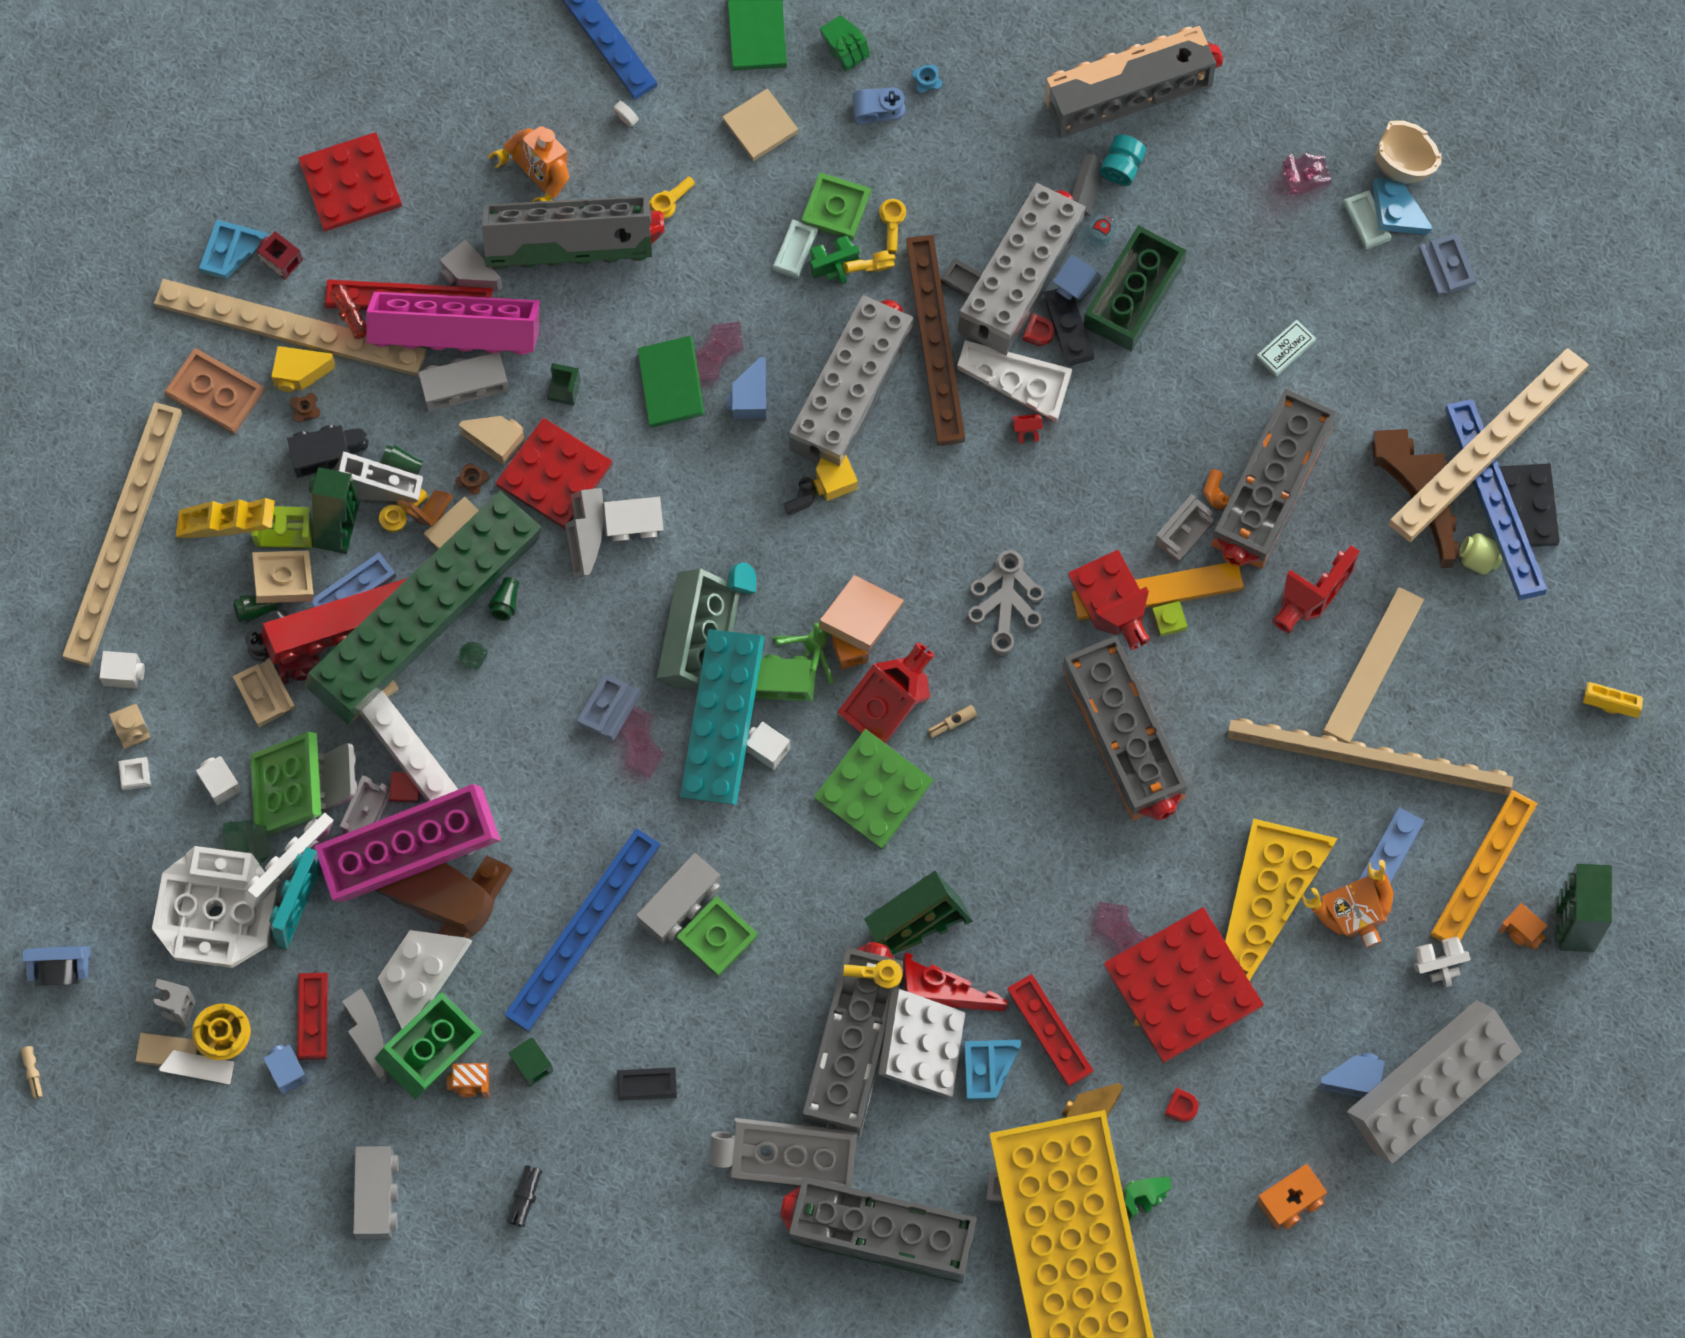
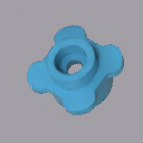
[912,65,942,93]

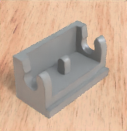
[1155,494,1214,562]
[340,775,390,834]
[154,979,196,1028]

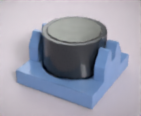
[23,946,91,986]

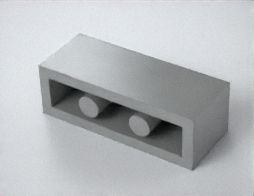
[418,352,509,412]
[636,853,721,944]
[353,1146,399,1240]

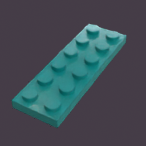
[680,629,765,805]

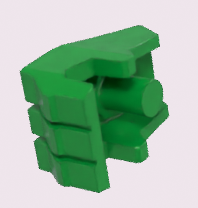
[819,15,870,71]
[1122,1177,1171,1223]

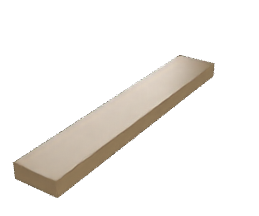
[1323,587,1424,743]

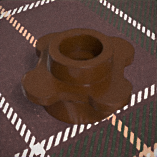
[290,393,321,423]
[455,463,489,495]

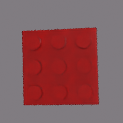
[298,132,402,232]
[496,417,613,529]

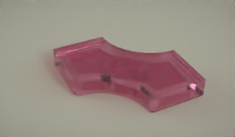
[695,322,744,382]
[619,706,664,779]
[1095,902,1149,954]

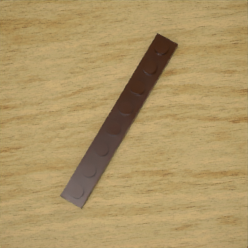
[906,235,965,446]

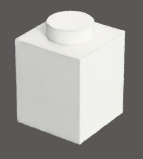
[99,651,145,689]
[746,722,791,770]
[196,756,241,806]

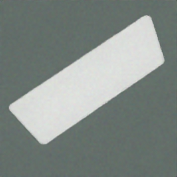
[159,1050,234,1084]

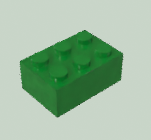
[374,992,483,1100]

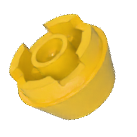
[192,1003,251,1060]

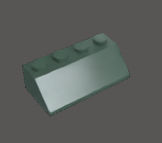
[657,568,740,691]

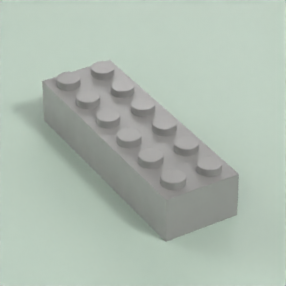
[1347,1000,1522,1164]

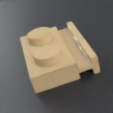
[233,658,296,727]

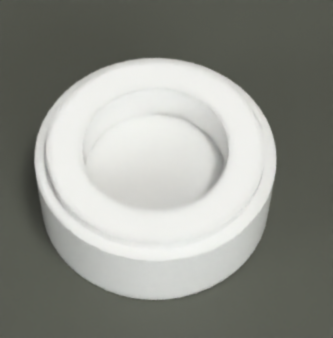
[613,101,639,127]

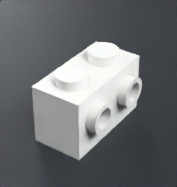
[603,497,664,541]

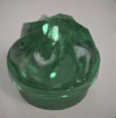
[459,642,488,670]

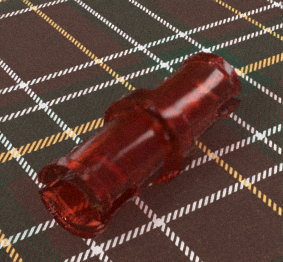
[330,285,367,339]

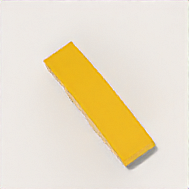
[175,498,275,538]

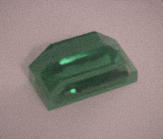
[223,820,270,866]

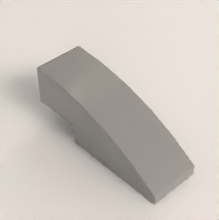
[565,488,604,579]
[342,988,387,1084]

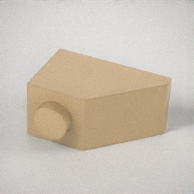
[459,416,525,466]

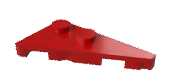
[902,953,1008,1012]

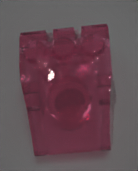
[1282,153,1332,195]

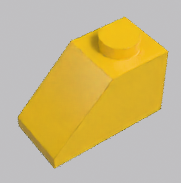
[271,346,335,392]
[813,455,858,501]

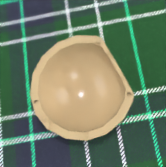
[1374,121,1441,184]

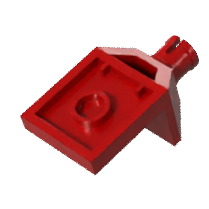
[1272,545,1360,633]
[1068,549,1150,650]
[837,642,934,744]

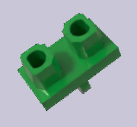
[810,236,860,285]

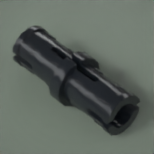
[507,1165,543,1227]

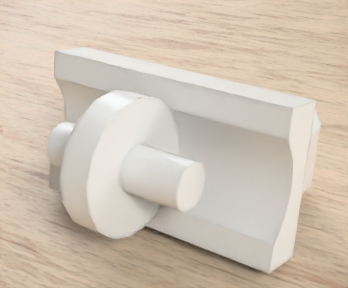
[1413,937,1470,988]

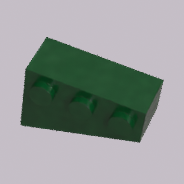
[309,467,360,554]
[864,871,973,955]

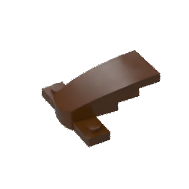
[374,855,513,939]

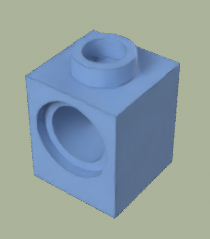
[264,1044,308,1094]

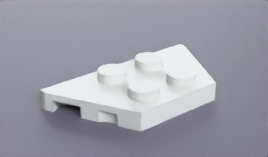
[378,930,472,1029]

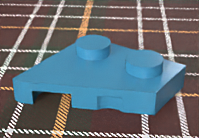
[1372,178,1432,235]
[199,220,268,280]
[965,1040,1021,1101]

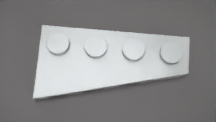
[957,340,1072,423]
[245,813,333,908]

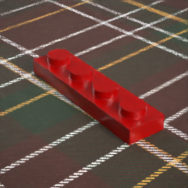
[1007,974,1094,1088]

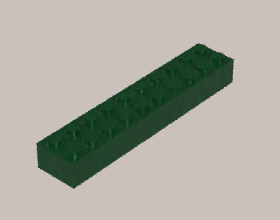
[305,491,542,724]

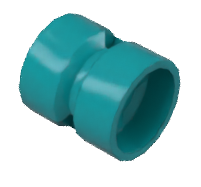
[1099,134,1147,186]

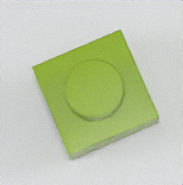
[1152,601,1188,637]

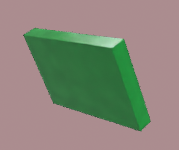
[728,0,787,71]
[638,335,705,428]

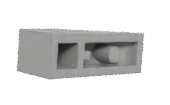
[334,451,423,503]

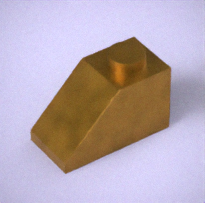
[1062,1083,1123,1118]

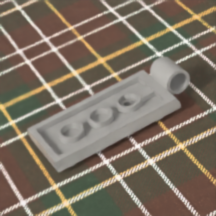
[709,1118,857,1188]

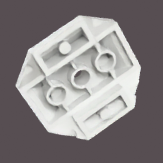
[152,846,278,968]

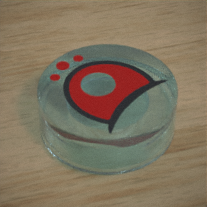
[1088,214,1116,243]

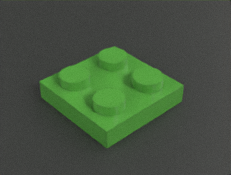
[801,172,871,241]
[676,896,759,978]

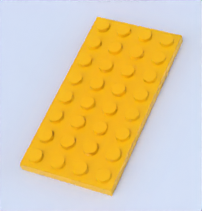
[989,1110,1153,1338]

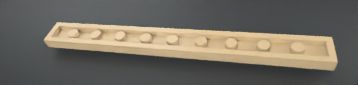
[154,279,427,377]
[1389,348,1589,542]
[63,402,182,667]
[1227,718,1514,795]

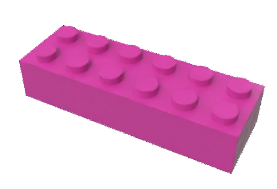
[366,292,540,354]
[314,784,501,903]

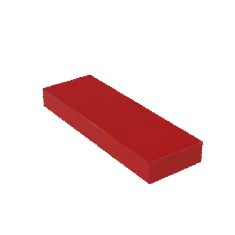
[297,973,328,1060]

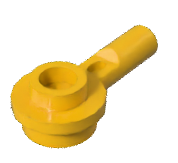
[649,176,695,219]
[879,199,906,253]
[843,251,896,273]
[379,489,428,532]
[843,959,902,989]

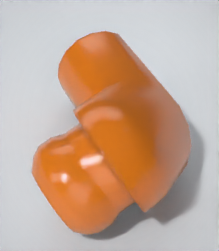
[1203,469,1230,509]

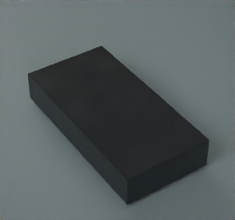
[617,1067,677,1101]

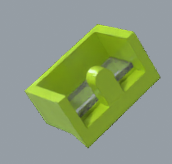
[251,506,313,549]

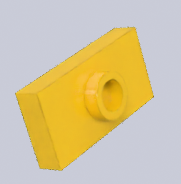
[1583,682,1643,719]

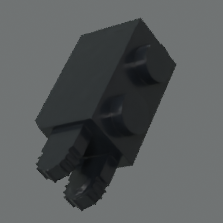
[287,425,369,478]

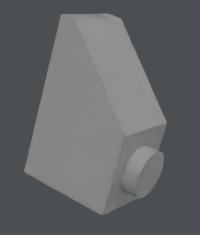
[440,240,503,291]

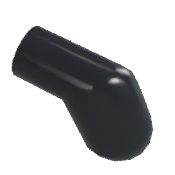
[783,477,817,516]

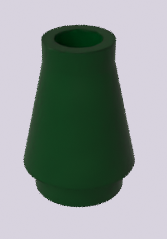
[380,445,423,475]
[488,577,519,621]
[233,595,277,623]

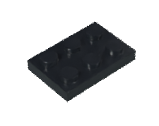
[1499,463,1560,547]

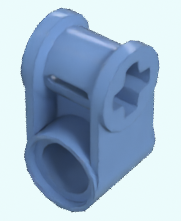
[852,87,905,124]

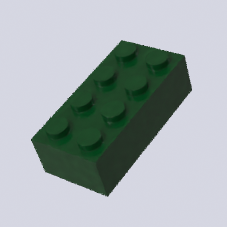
[1083,225,1187,352]
[1554,864,1612,952]

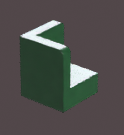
[547,363,581,405]
[508,1037,554,1087]

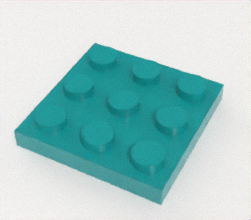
[269,847,321,950]

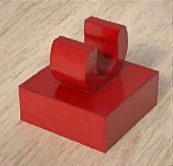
[1011,413,1043,444]

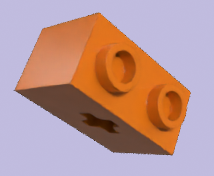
[1256,1163,1327,1230]

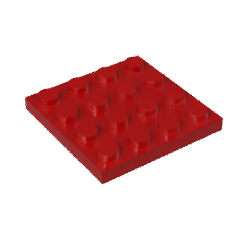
[1103,907,1264,1064]

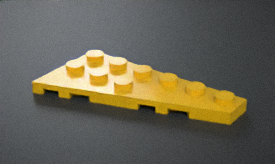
[1225,819,1338,981]

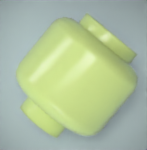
[1459,533,1502,575]

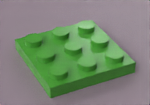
[814,729,934,849]
[250,731,321,838]

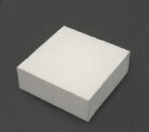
[118,757,151,790]

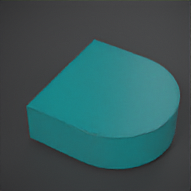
[728,562,756,595]

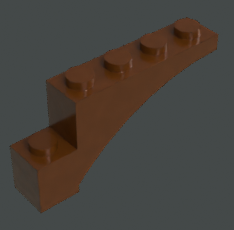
[1371,429,1459,568]

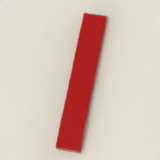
[325,279,493,310]

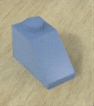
[1053,254,1102,300]
[727,357,767,419]
[1318,1053,1385,1098]

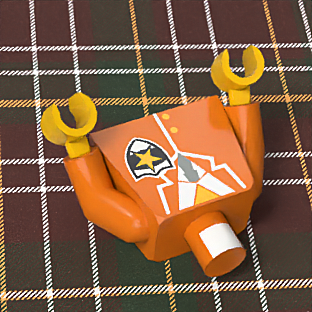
[488,126,569,202]
[1302,860,1394,948]

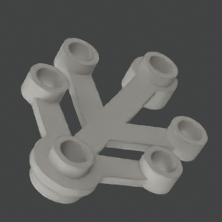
[968,550,1044,655]

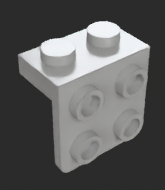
[318,743,357,812]

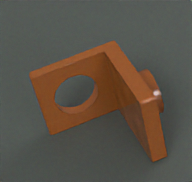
[397,490,453,527]

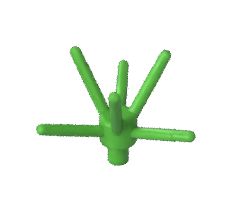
[773,623,834,684]

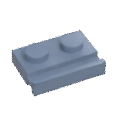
[1419,233,1476,297]
[577,674,642,741]

